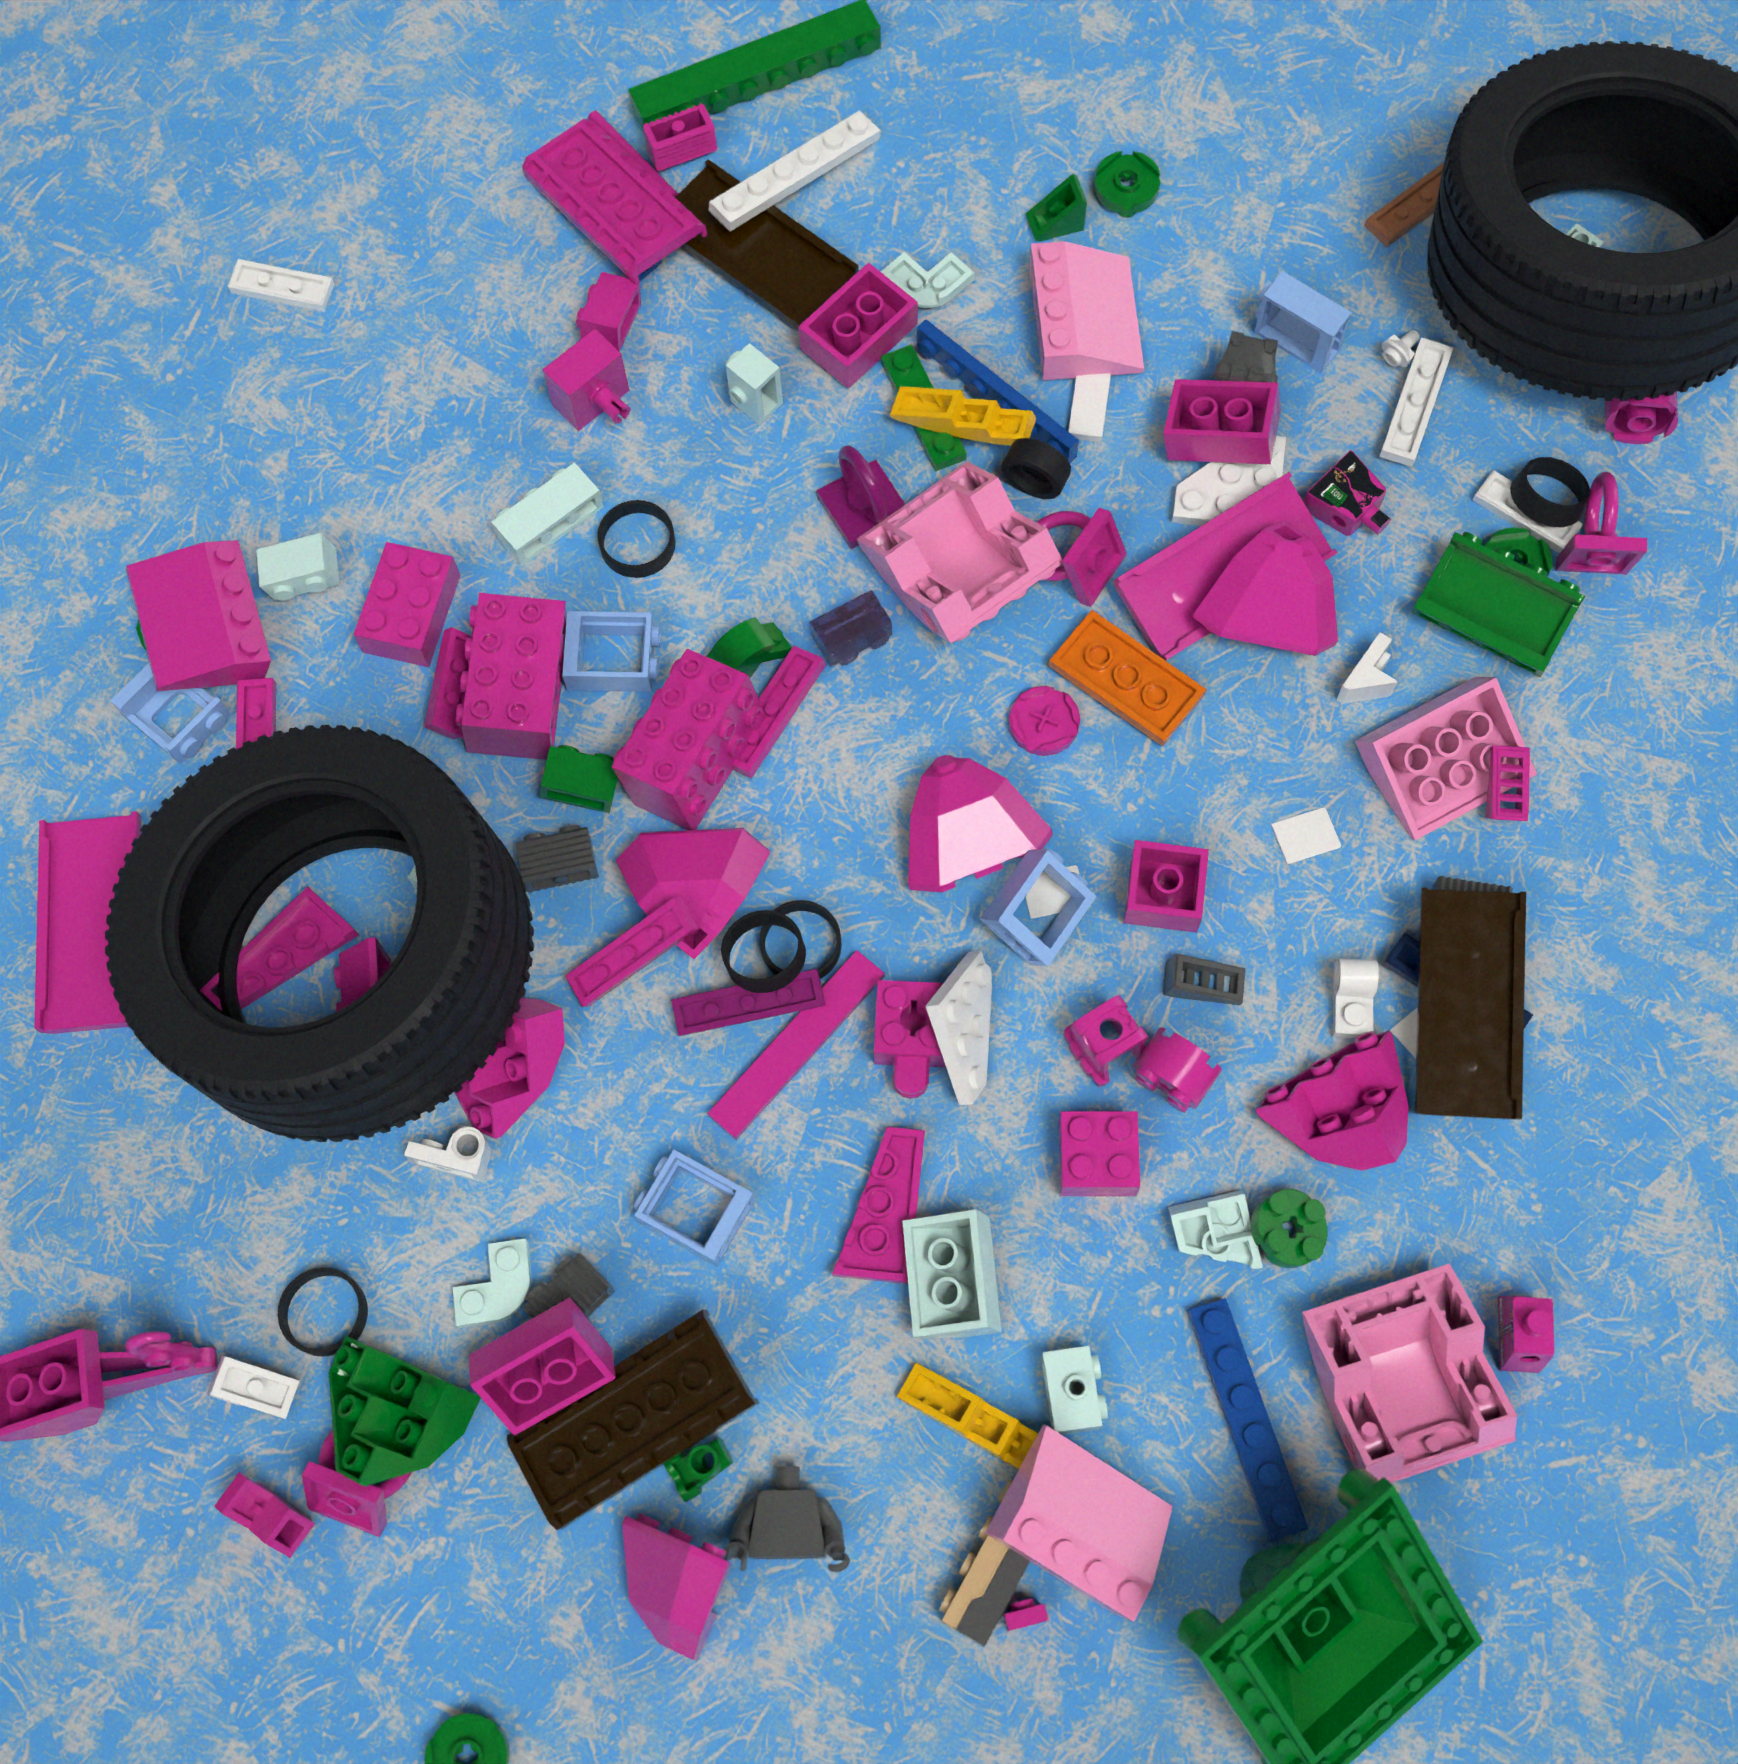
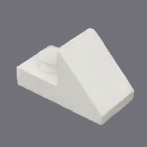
[1336,632,1397,704]

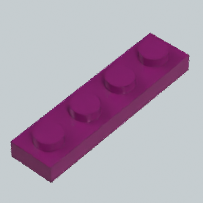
[671,969,826,1036]

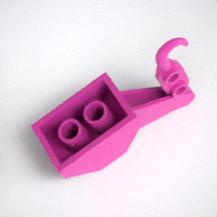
[0,1328,218,1442]

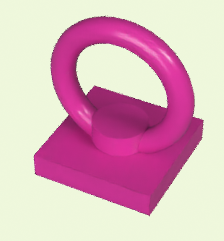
[1556,472,1647,575]
[1037,508,1127,607]
[302,1429,412,1537]

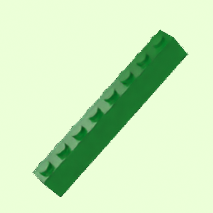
[628,0,881,134]

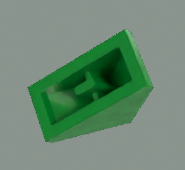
[1025,174,1087,242]

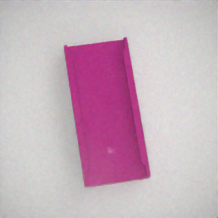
[522,119,707,284]
[1114,472,1338,661]
[34,811,141,1034]

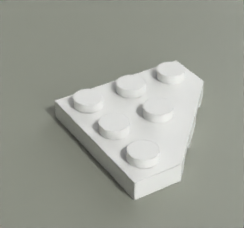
[1172,436,1286,526]
[926,951,992,1105]

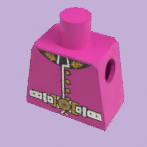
[1498,1296,1554,1373]

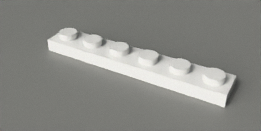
[709,111,881,231]

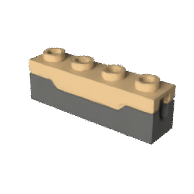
[939,1480,1030,1647]

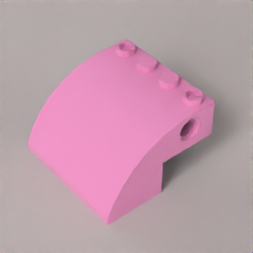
[856,461,1063,643]
[1302,1263,1517,1483]

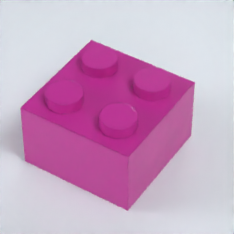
[1124,840,1209,933]
[1058,1111,1140,1197]

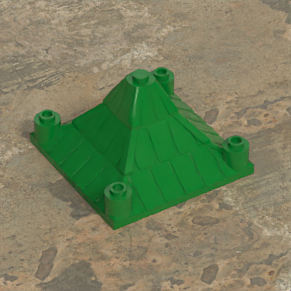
[1177,1468,1483,1764]

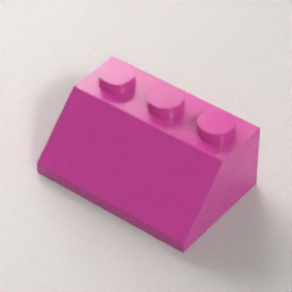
[334,937,391,1012]

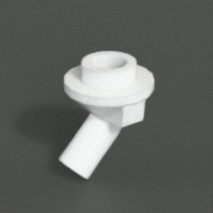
[1382,330,1420,367]

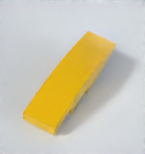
[890,386,1036,446]
[897,1363,1038,1470]

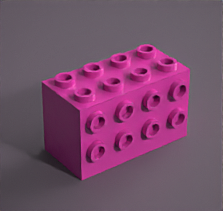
[456,593,567,760]
[612,649,766,830]

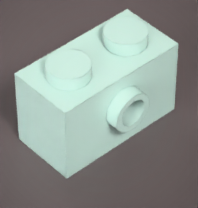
[726,343,783,425]
[256,533,339,601]
[1041,1346,1108,1435]

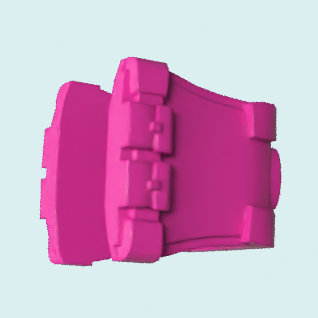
[1063,994,1149,1087]

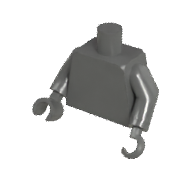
[723,1466,850,1572]

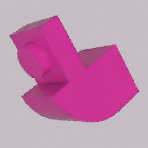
[214,1472,315,1558]

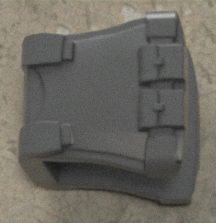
[1213,331,1278,383]

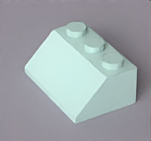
[902,1209,1002,1338]

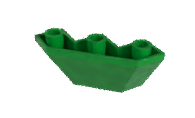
[328,1336,481,1486]

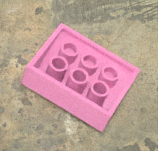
[1029,241,1144,380]
[1355,676,1537,840]
[985,1424,1173,1622]

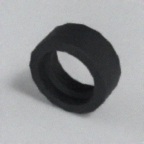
[1001,438,1071,499]

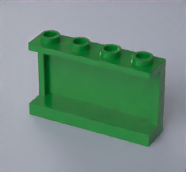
[1412,532,1585,677]

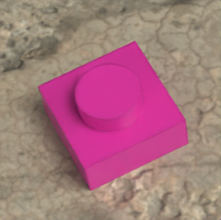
[1003,1598,1048,1632]

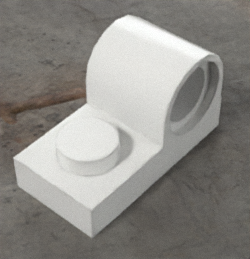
[1333,958,1379,1038]
[404,1127,491,1182]
[207,1356,300,1419]

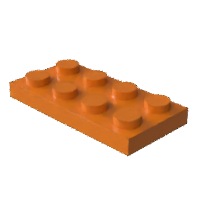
[1049,610,1207,746]

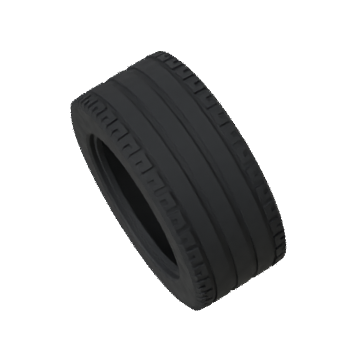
[1427,41,1738,401]
[105,725,534,1142]

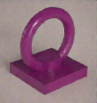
[816,445,905,550]

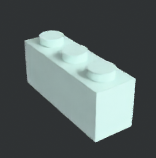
[492,462,604,566]

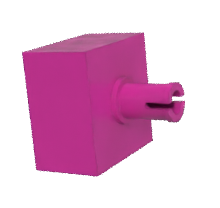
[542,328,631,431]

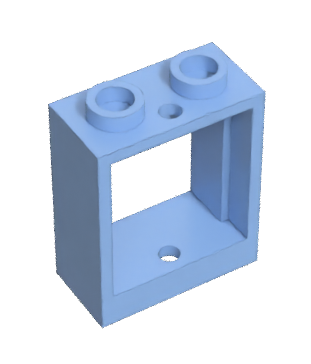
[1254,271,1352,374]
[562,611,661,692]
[980,849,1097,967]
[634,1149,756,1267]

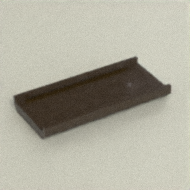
[675,159,859,331]
[1415,888,1526,1120]
[507,1309,760,1531]

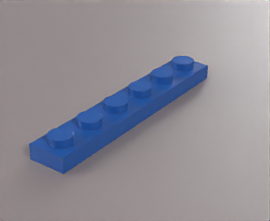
[917,319,1079,463]
[1188,1298,1309,1542]

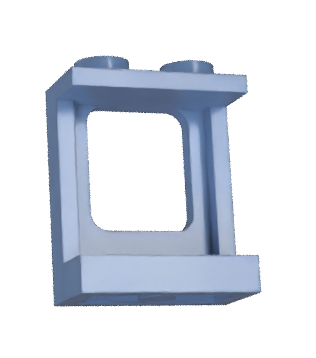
[110,663,231,765]

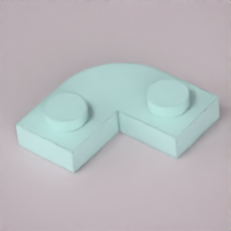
[880,252,975,308]
[453,1238,532,1328]

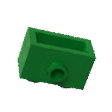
[539,745,618,814]

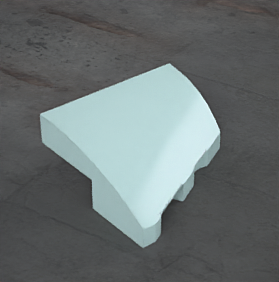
[1168,1190,1263,1269]

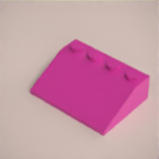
[126,540,271,691]

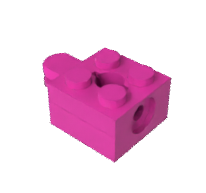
[874,980,946,1099]

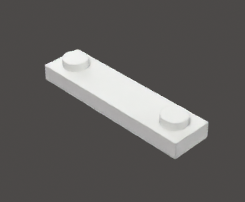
[1379,337,1454,467]

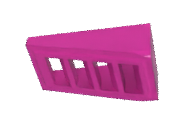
[1485,745,1530,821]

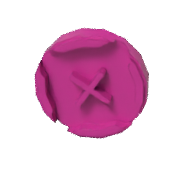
[1009,686,1080,756]

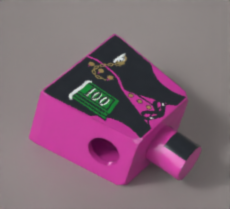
[1304,450,1391,536]

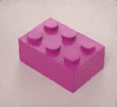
[798,262,918,389]
[1163,379,1281,465]
[353,542,461,668]
[469,1297,616,1436]

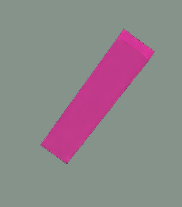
[707,950,885,1140]

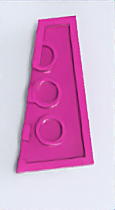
[200,887,359,1012]
[832,1127,925,1284]

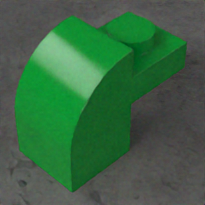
[706,617,792,678]

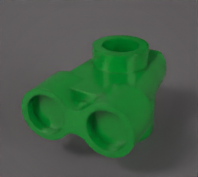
[664,1438,733,1502]

